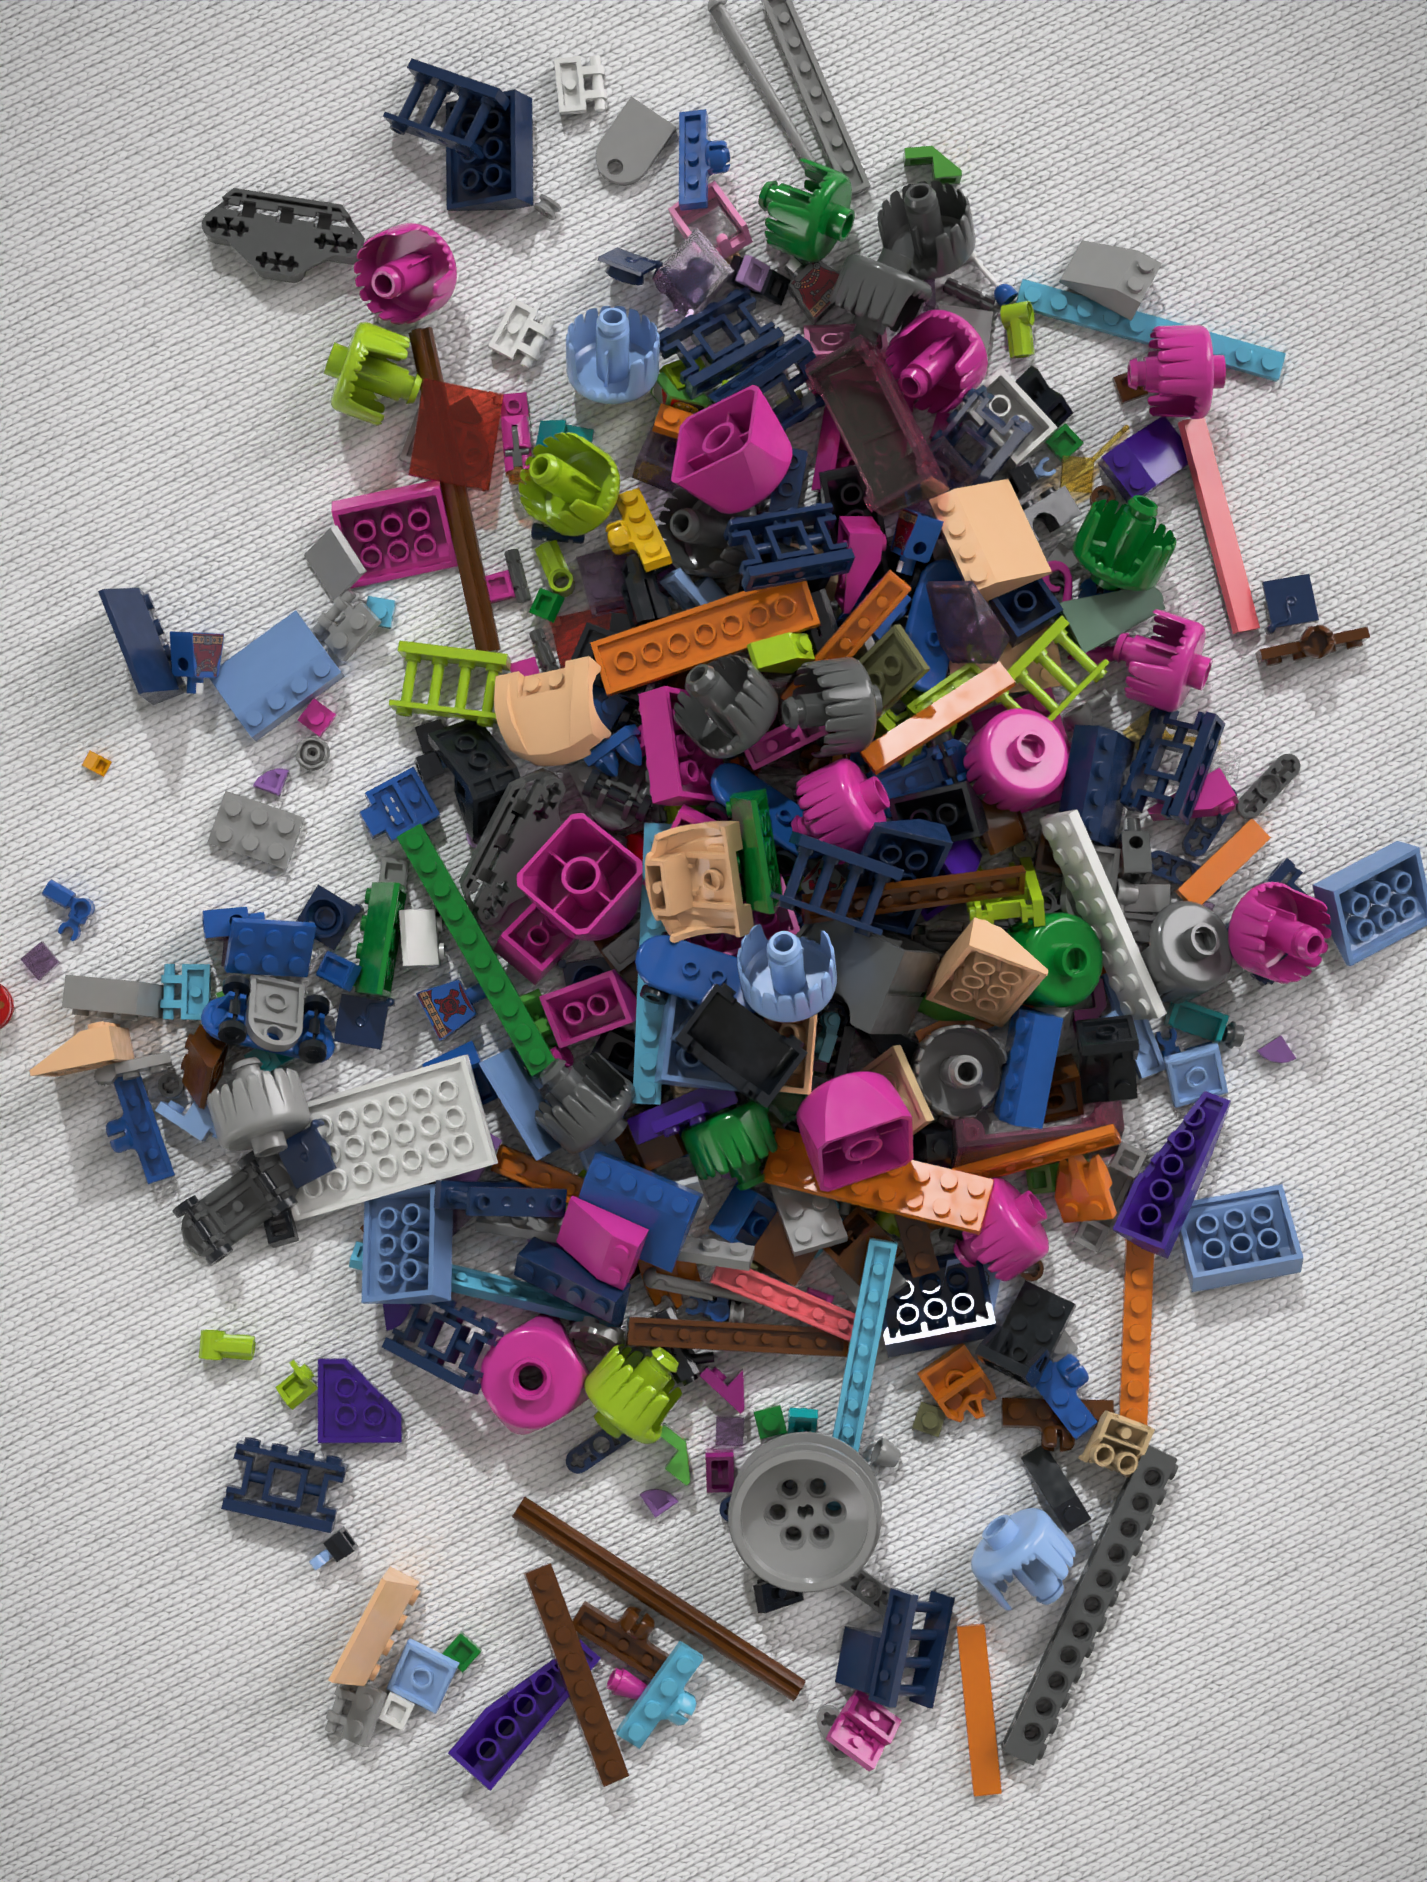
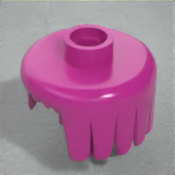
[354,223,457,325]
[885,310,988,414]
[1127,325,1226,419]
[1113,609,1213,712]
[964,708,1068,812]
[791,758,890,864]
[1228,882,1332,984]
[953,1177,1049,1282]

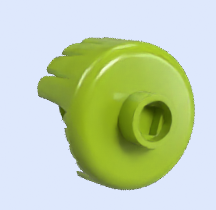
[323,322,422,426]
[518,432,620,536]
[584,1344,682,1444]

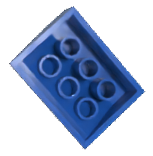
[993,1005,1064,1129]
[579,1151,704,1273]

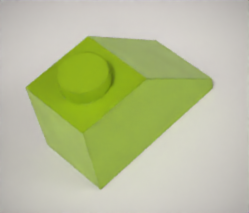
[747,632,815,674]

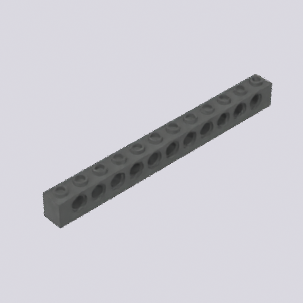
[1000,1444,1178,1766]

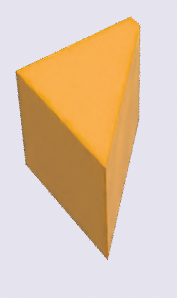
[82,750,112,777]

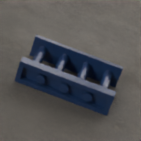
[383,58,510,159]
[770,831,904,937]
[434,1180,567,1217]
[868,1588,955,1709]

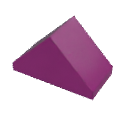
[705,1448,734,1493]

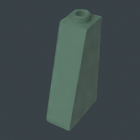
[1060,587,1166,653]

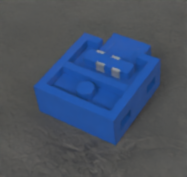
[359,766,441,844]

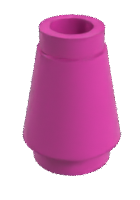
[606,1668,648,1700]

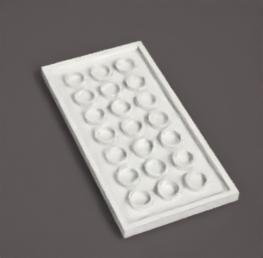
[277,1055,498,1222]

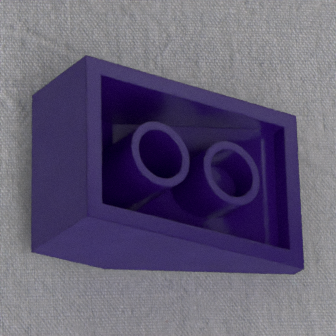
[1098,417,1188,505]

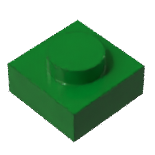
[1044,423,1084,463]
[529,588,565,623]
[753,1404,787,1439]
[442,1631,482,1673]

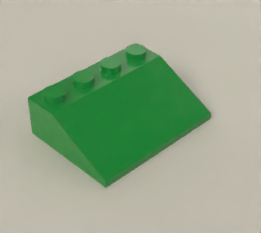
[726,789,783,914]
[353,882,408,998]

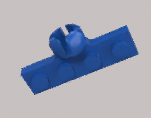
[679,109,730,211]
[106,1073,175,1185]
[1035,1354,1098,1440]

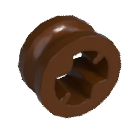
[1090,485,1116,506]
[1020,1260,1044,1281]

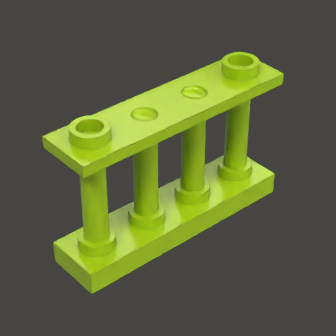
[988,616,1110,722]
[389,640,512,727]

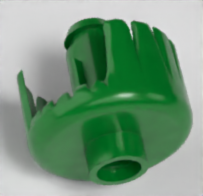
[758,158,855,263]
[1072,495,1176,592]
[1008,913,1103,1008]
[681,1099,778,1191]

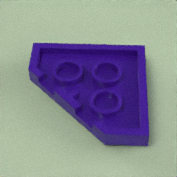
[318,1358,402,1443]

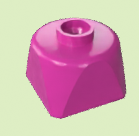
[671,385,792,514]
[517,813,643,941]
[796,1071,913,1192]
[474,1313,590,1435]

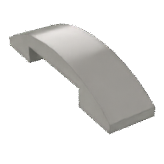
[1073,1141,1147,1253]

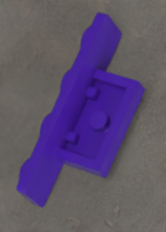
[627,1088,738,1145]

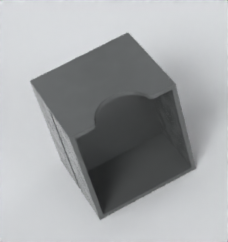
[808,920,942,1034]

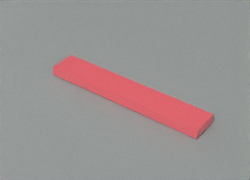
[709,1266,855,1342]

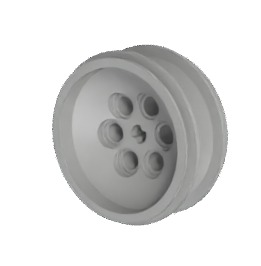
[728,1432,882,1592]

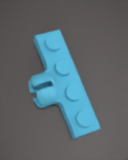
[616,1641,704,1749]

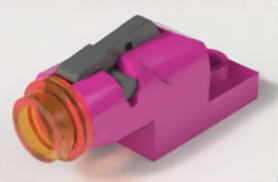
[499,392,532,485]

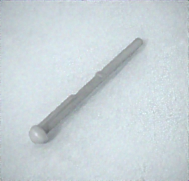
[707,0,816,182]
[643,1267,771,1309]

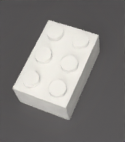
[959,367,1058,469]

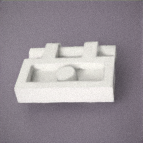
[554,55,607,115]
[488,298,555,369]

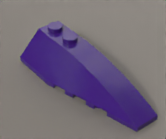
[1113,1091,1231,1259]
[448,1640,601,1791]

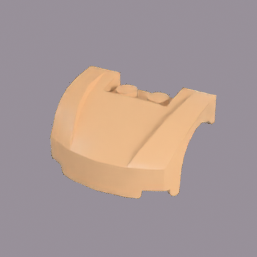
[494,656,612,766]
[645,821,754,943]

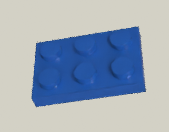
[224,917,316,977]

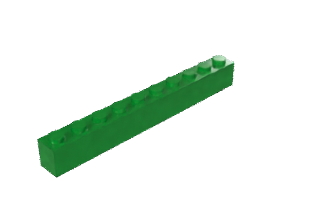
[397,823,556,1080]

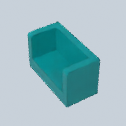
[1163,1001,1229,1043]

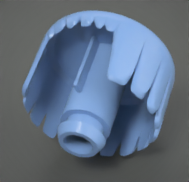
[566,306,660,404]
[737,924,837,1022]
[971,1508,1076,1611]

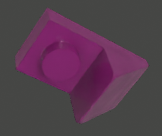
[699,1366,744,1414]

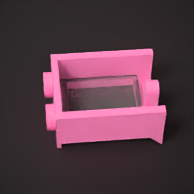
[668,181,753,270]

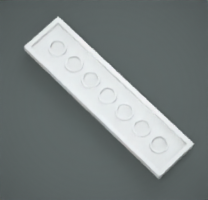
[1039,810,1167,1020]

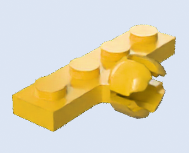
[605,487,672,572]

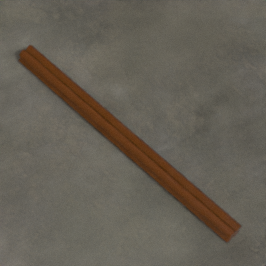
[408,327,501,652]
[512,1497,806,1701]

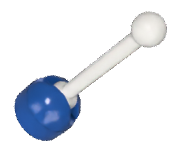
[968,251,1018,307]

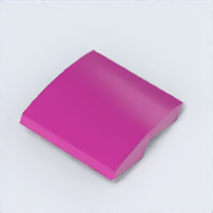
[826,1690,902,1771]

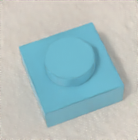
[366,596,396,629]

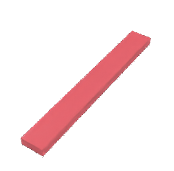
[1178,417,1260,634]

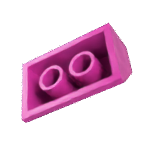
[539,969,637,1049]

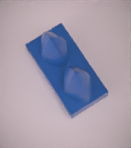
[583,724,642,777]

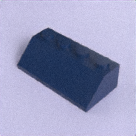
[514,1236,631,1328]

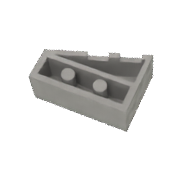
[62,974,164,1021]

